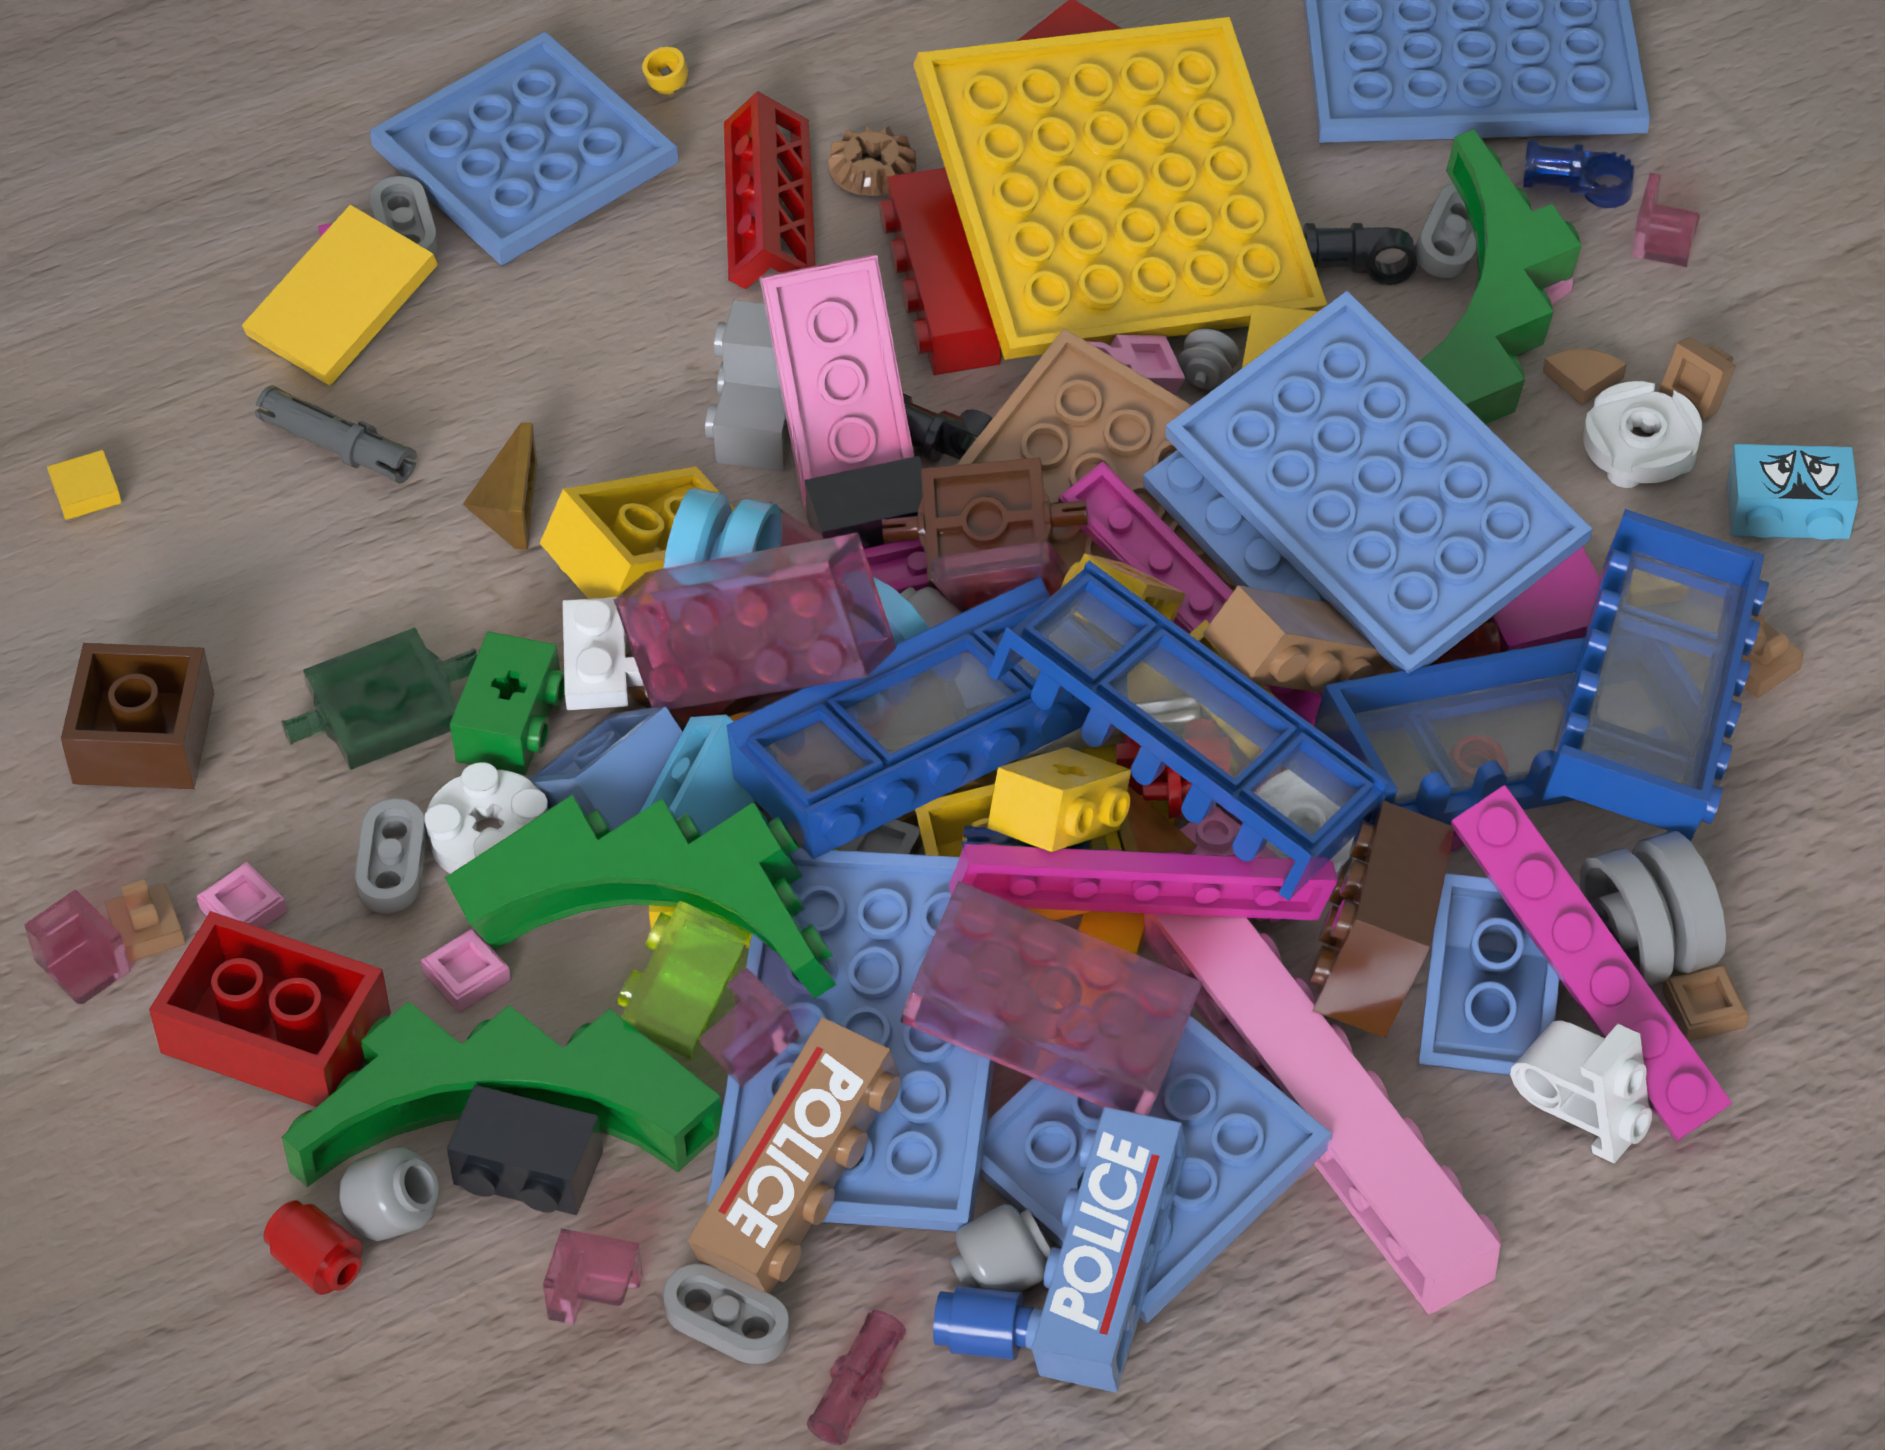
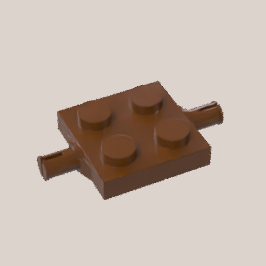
[882,457,1088,588]

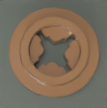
[828,125,916,196]

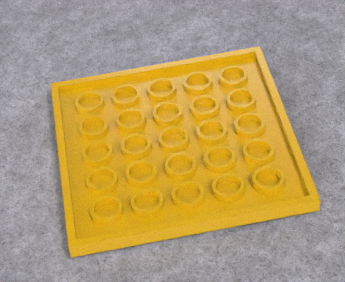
[913,17,1327,360]

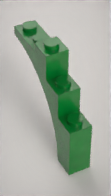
[1420,129,1582,425]
[445,795,837,999]
[281,1001,722,1187]

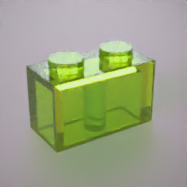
[616,900,750,1060]

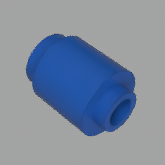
[933,1286,1034,1360]

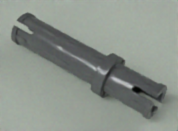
[255,385,417,484]

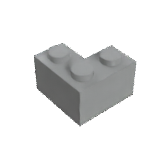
[705,300,791,472]

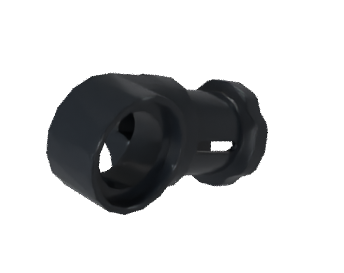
[1303,223,1417,285]
[903,393,993,461]

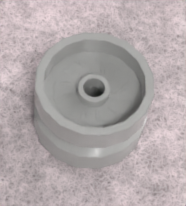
[1580,831,1727,987]

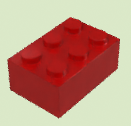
[149,911,391,1107]

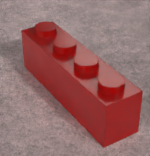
[879,167,1000,375]

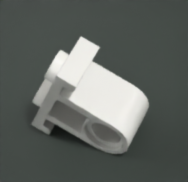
[1510,1020,1652,1164]

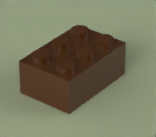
[1309,800,1455,1038]

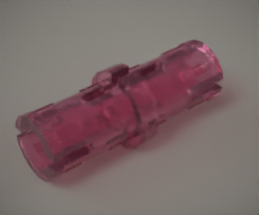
[807,1310,906,1445]

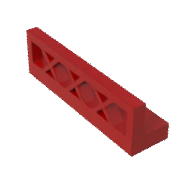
[724,91,816,289]

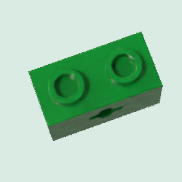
[450,631,565,775]

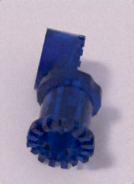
[1523,140,1635,208]

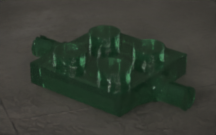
[281,627,478,770]

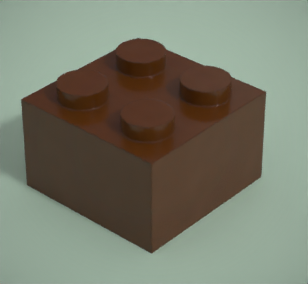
[61,643,215,790]

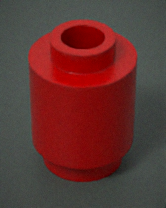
[263,1200,363,1295]

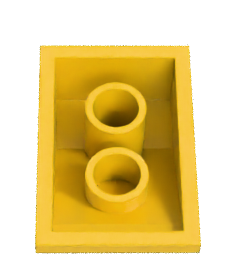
[540,466,734,615]

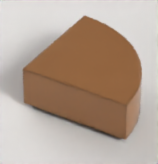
[1543,349,1626,405]

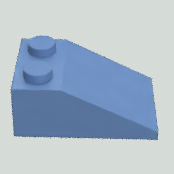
[1419,873,1559,1076]

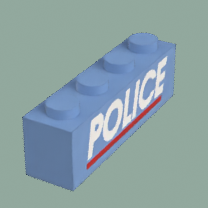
[1025,1107,1187,1393]

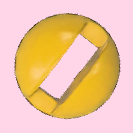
[642,46,689,95]

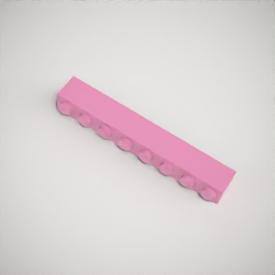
[1144,913,1501,1315]

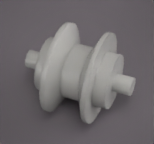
[1177,329,1240,390]

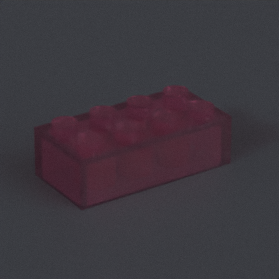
[613,533,897,710]
[900,881,1203,1116]

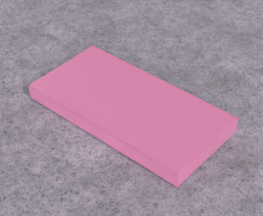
[759,254,914,509]

